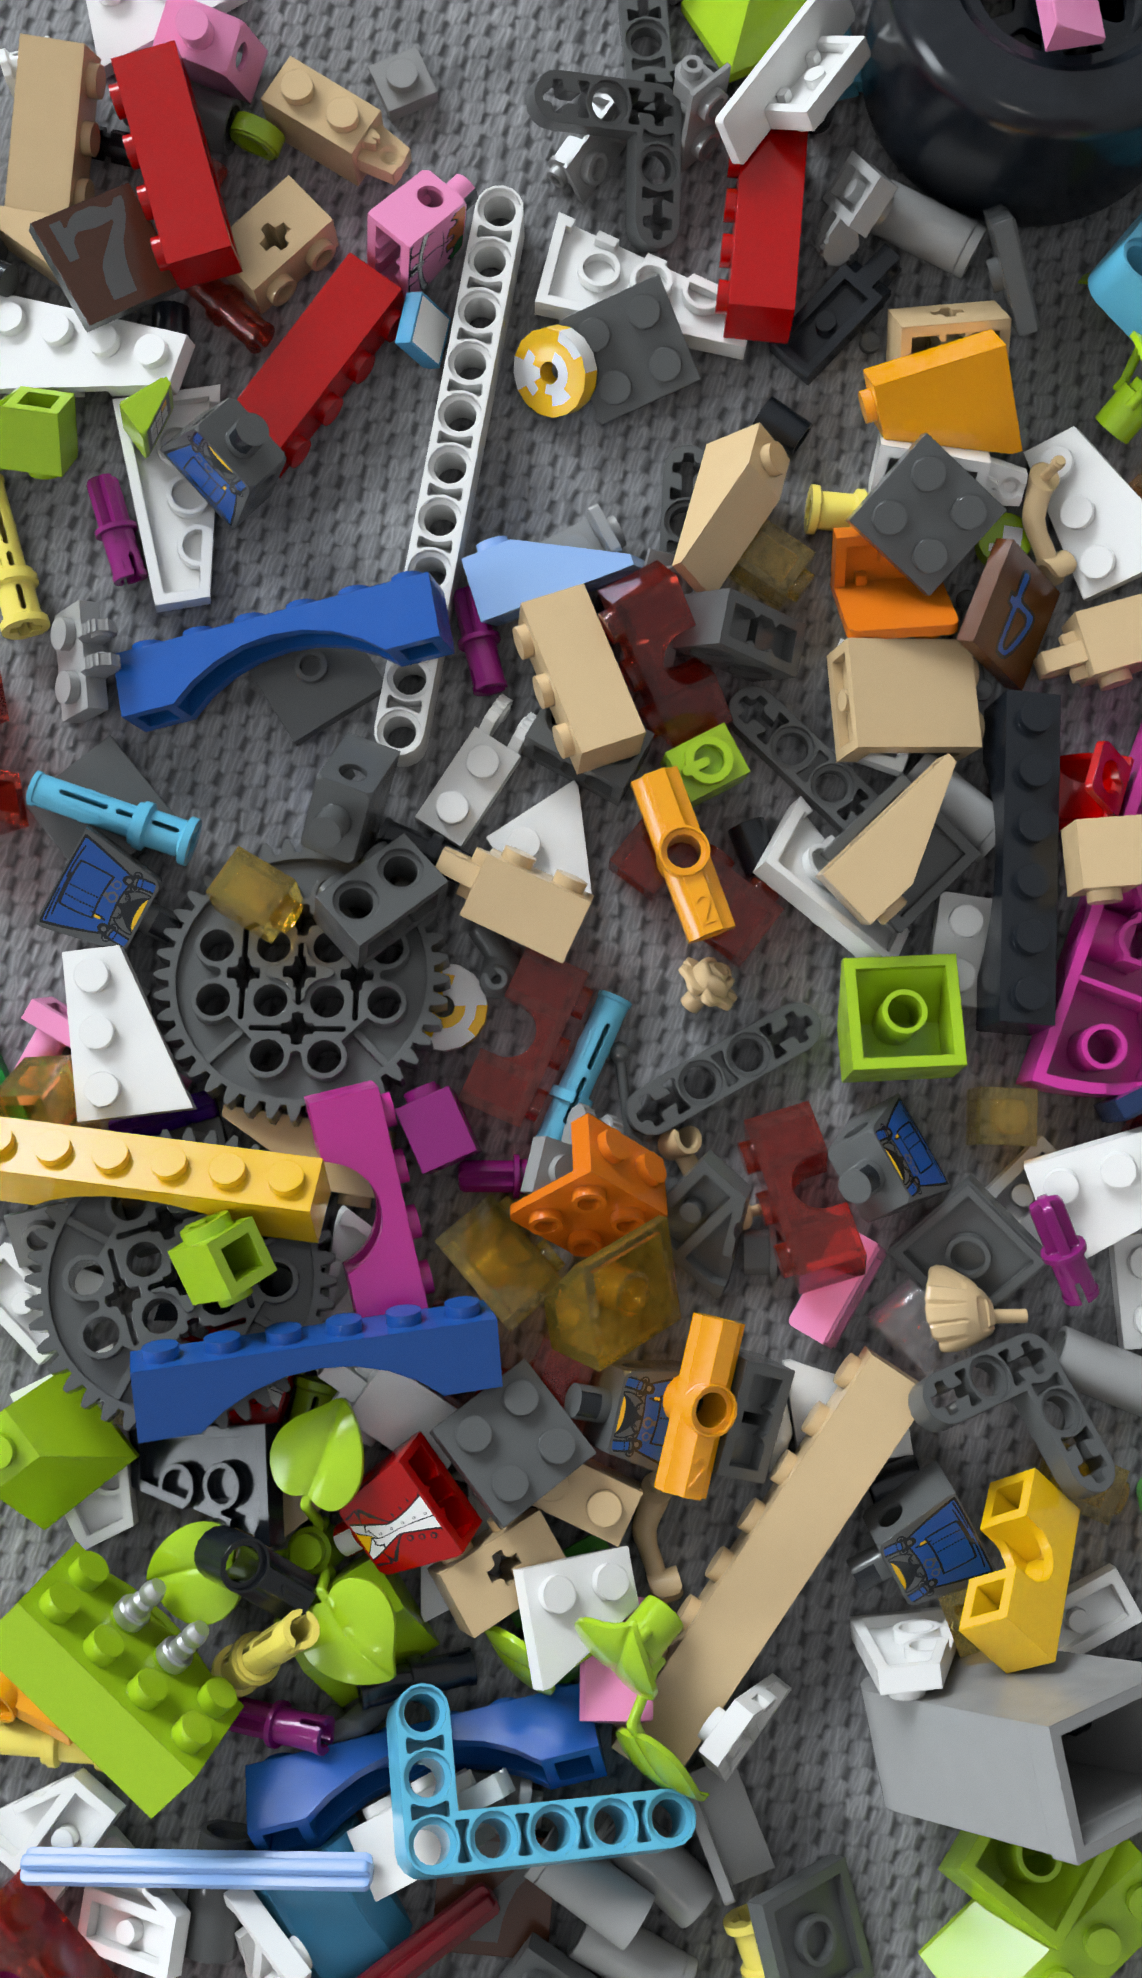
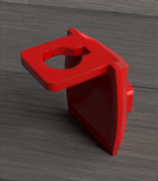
[1059,741,1134,832]

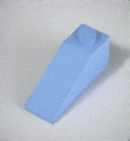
[461,535,645,626]

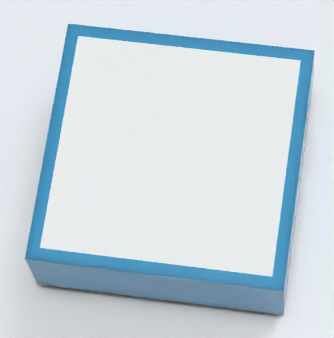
[395,291,451,369]

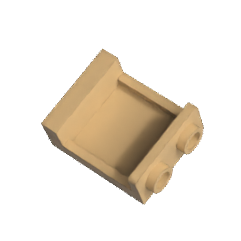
[826,638,985,762]

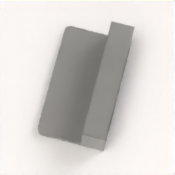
[686,1761,775,1906]

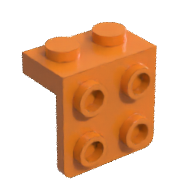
[830,527,959,639]
[510,1113,668,1257]

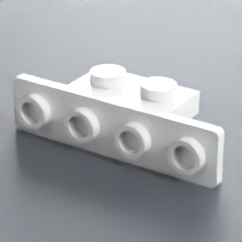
[715,0,871,165]

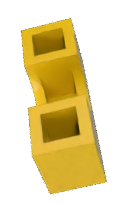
[958,1468,1080,1674]

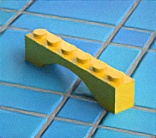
[0,1116,331,1243]

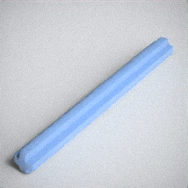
[20,1847,374,1892]

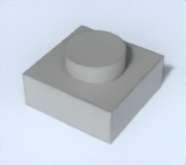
[368,46,439,122]

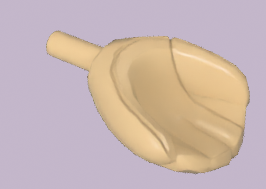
[924,1264,1028,1353]

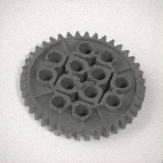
[153,839,451,1127]
[24,1128,337,1438]

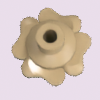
[678,957,737,1013]

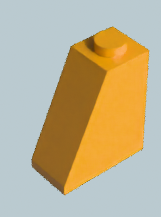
[858,329,1023,454]

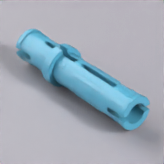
[532,990,632,1141]

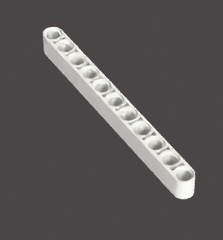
[374,185,525,767]

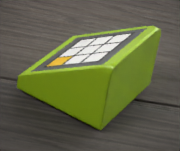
[119,377,174,459]

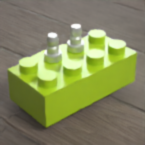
[0,1541,244,1819]

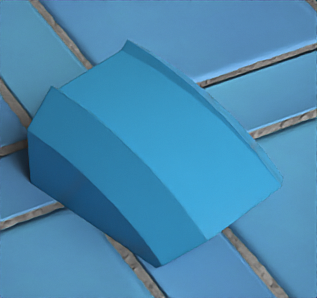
[253,1814,412,1978]

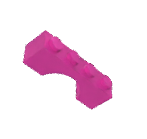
[304,1080,435,1318]

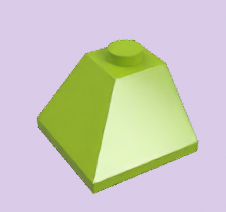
[681,0,807,83]
[0,1371,140,1530]
[937,1830,1118,1950]

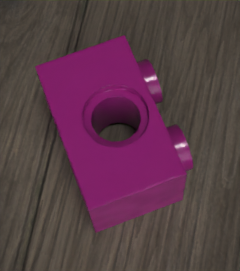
[395,1081,482,1174]

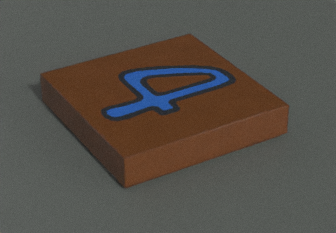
[957,538,1060,691]

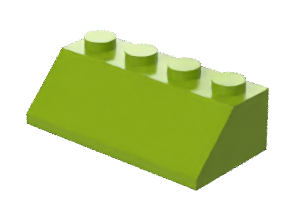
[918,1838,1142,1978]

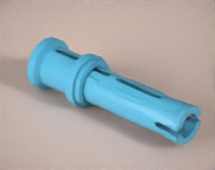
[26,770,202,866]

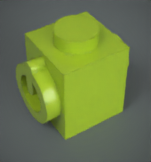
[660,722,751,808]
[167,1210,277,1308]

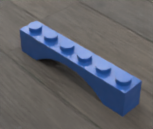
[115,571,455,732]
[130,1296,503,1443]
[245,1683,608,1851]

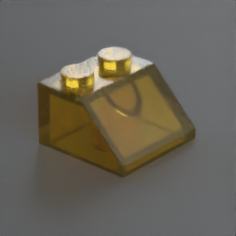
[434,1194,566,1332]
[543,1215,681,1372]

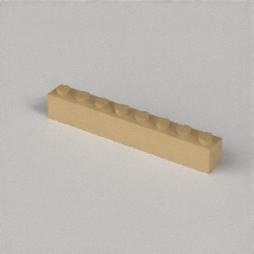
[611,1346,919,1766]

